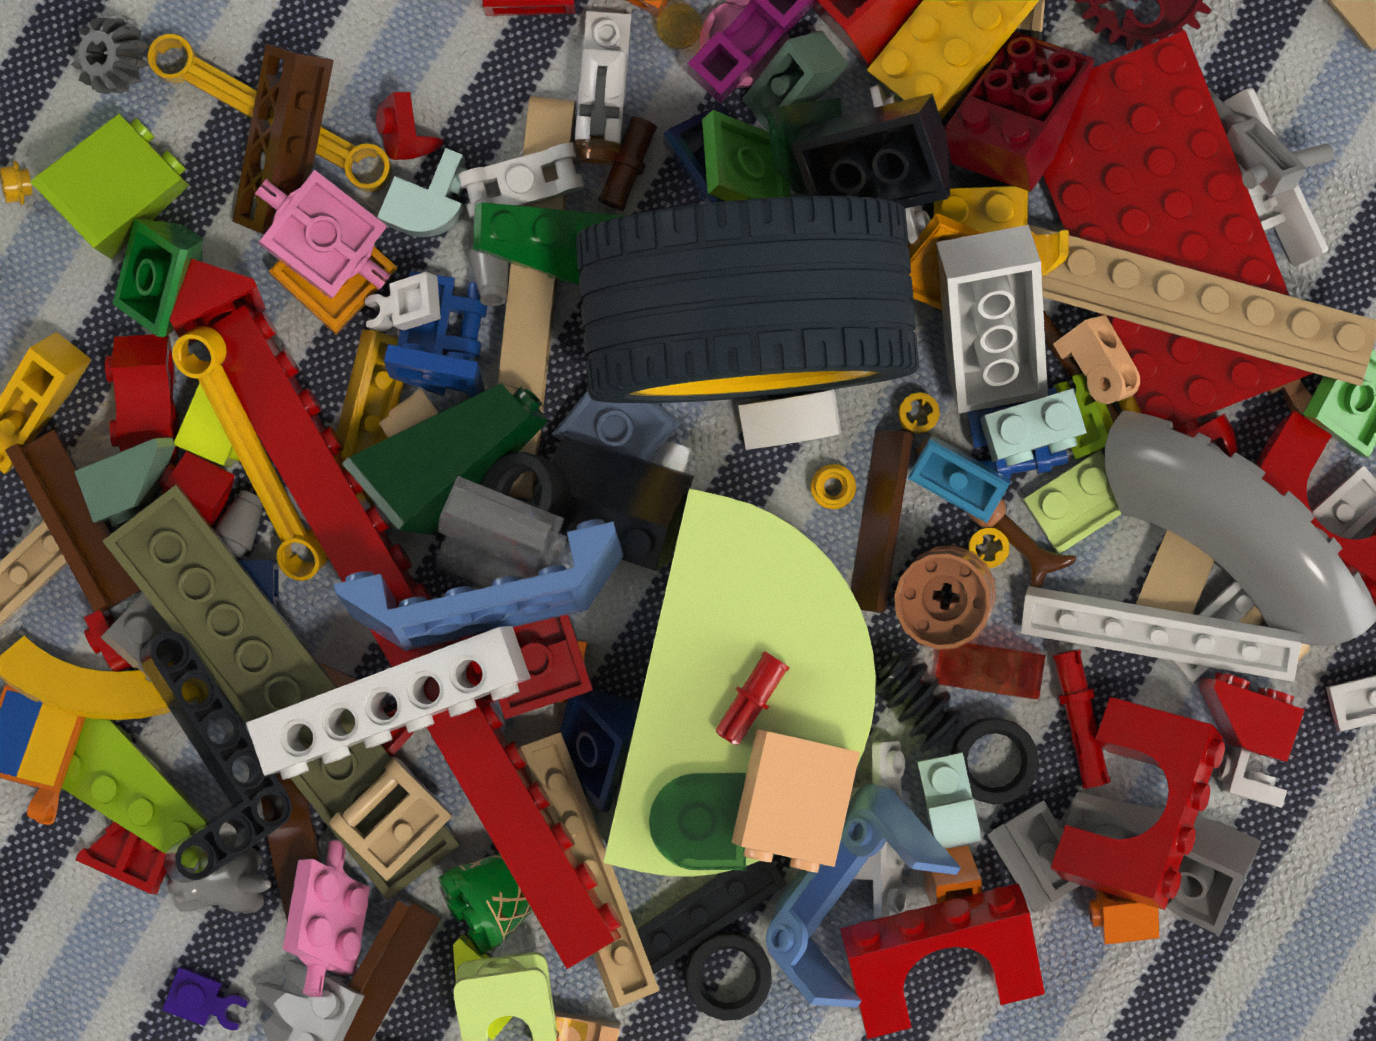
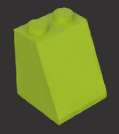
[30,114,189,260]

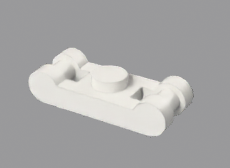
[458,143,585,219]

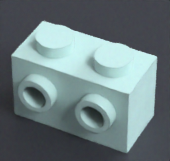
[979,389,1087,467]

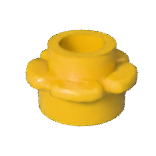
[0,161,33,206]

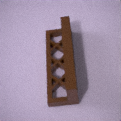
[232,44,334,234]
[5,430,141,612]
[343,895,442,1041]

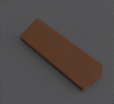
[851,430,913,613]

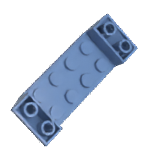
[334,519,623,651]

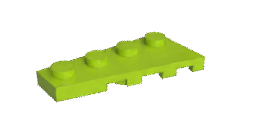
[62,718,209,868]

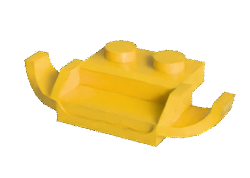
[907,186,1069,276]

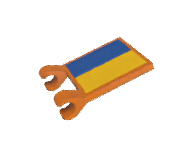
[0,685,86,825]

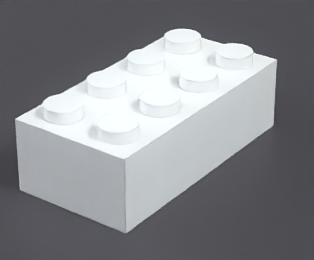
[936,225,1048,414]

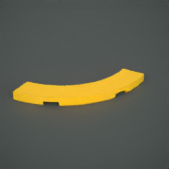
[0,635,200,720]

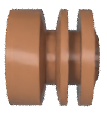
[894,545,996,649]

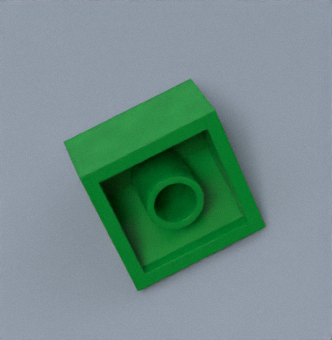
[113,218,204,337]

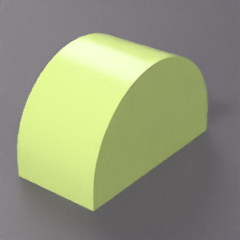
[603,488,876,877]

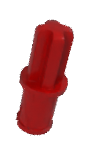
[716,651,790,745]

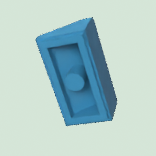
[908,435,1011,523]

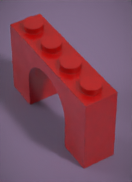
[1255,410,1376,606]
[1050,697,1225,910]
[840,883,1045,1039]

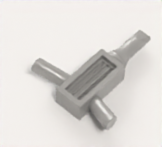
[1209,89,1334,197]

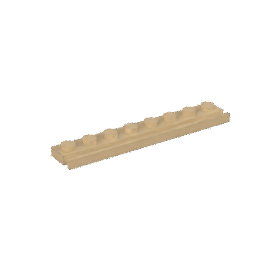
[1027,224,1376,386]

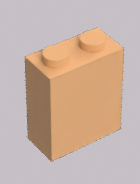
[731,729,860,873]

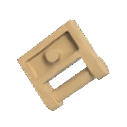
[329,756,453,881]

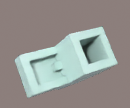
[377,148,468,237]
[917,752,981,849]

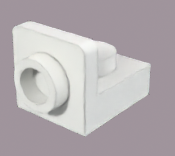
[1218,747,1287,808]

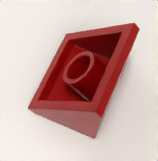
[169,259,266,346]

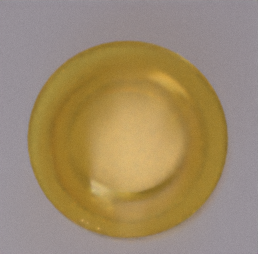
[657,3,702,49]

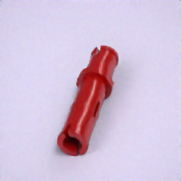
[1052,649,1111,788]

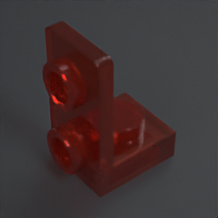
[936,643,1046,700]

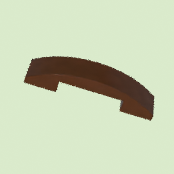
[261,773,322,921]

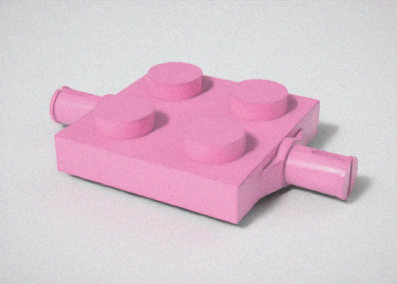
[255,170,391,299]
[283,840,370,997]

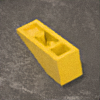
[0,332,92,474]

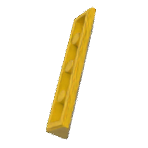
[336,330,404,506]

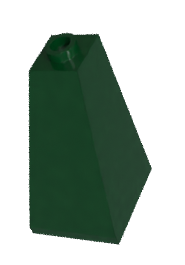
[342,383,549,536]

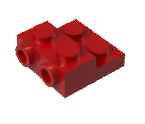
[498,614,593,719]

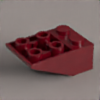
[945,31,1094,192]

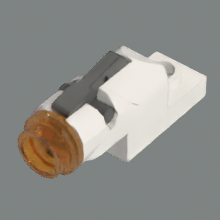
[575,11,632,164]

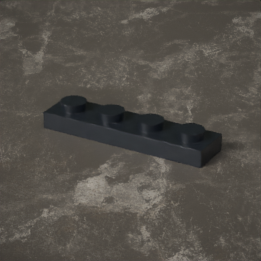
[637,861,787,974]

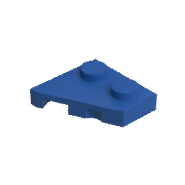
[384,343,485,399]

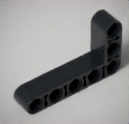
[140,631,292,883]

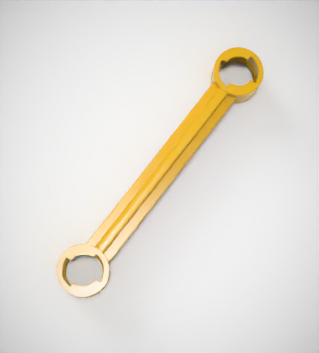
[148,34,392,192]
[172,326,329,581]

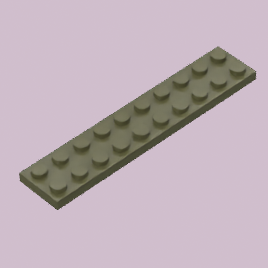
[102,483,460,901]

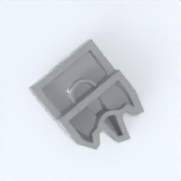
[255,960,365,1041]

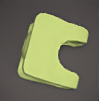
[453,952,557,1041]

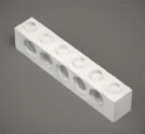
[246,626,531,780]

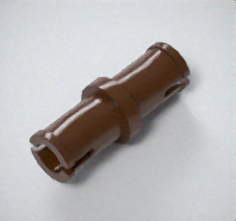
[598,116,658,211]

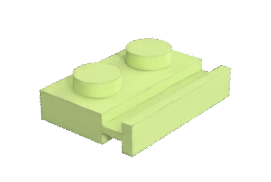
[1022,450,1121,554]

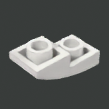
[738,389,842,450]

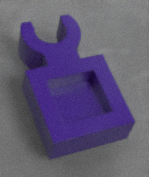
[162,965,250,1030]

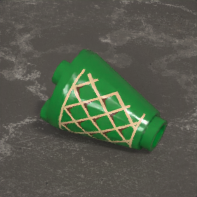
[438,853,533,955]

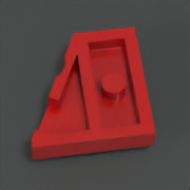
[75,822,166,895]

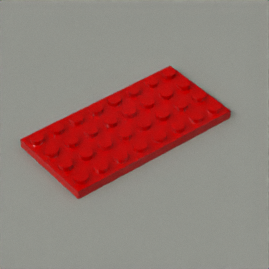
[1043,30,1313,427]

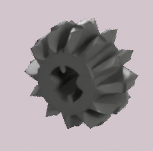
[71,17,150,94]

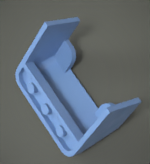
[766,784,961,1008]

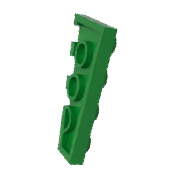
[473,202,625,286]

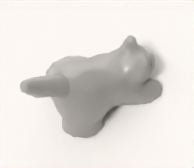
[167,847,271,914]

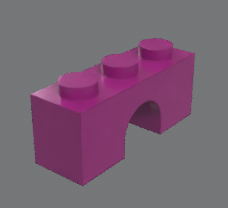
[687,0,814,104]

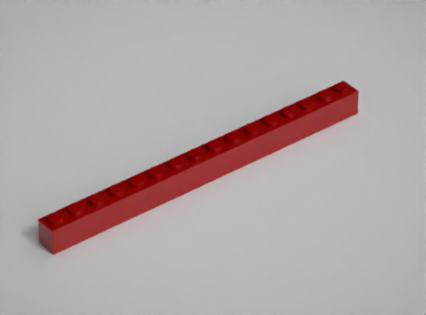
[205,305,622,969]

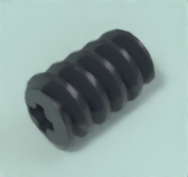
[875,648,962,752]

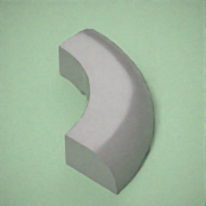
[1104,410,1376,646]

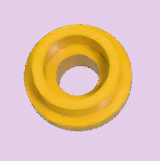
[810,464,856,510]

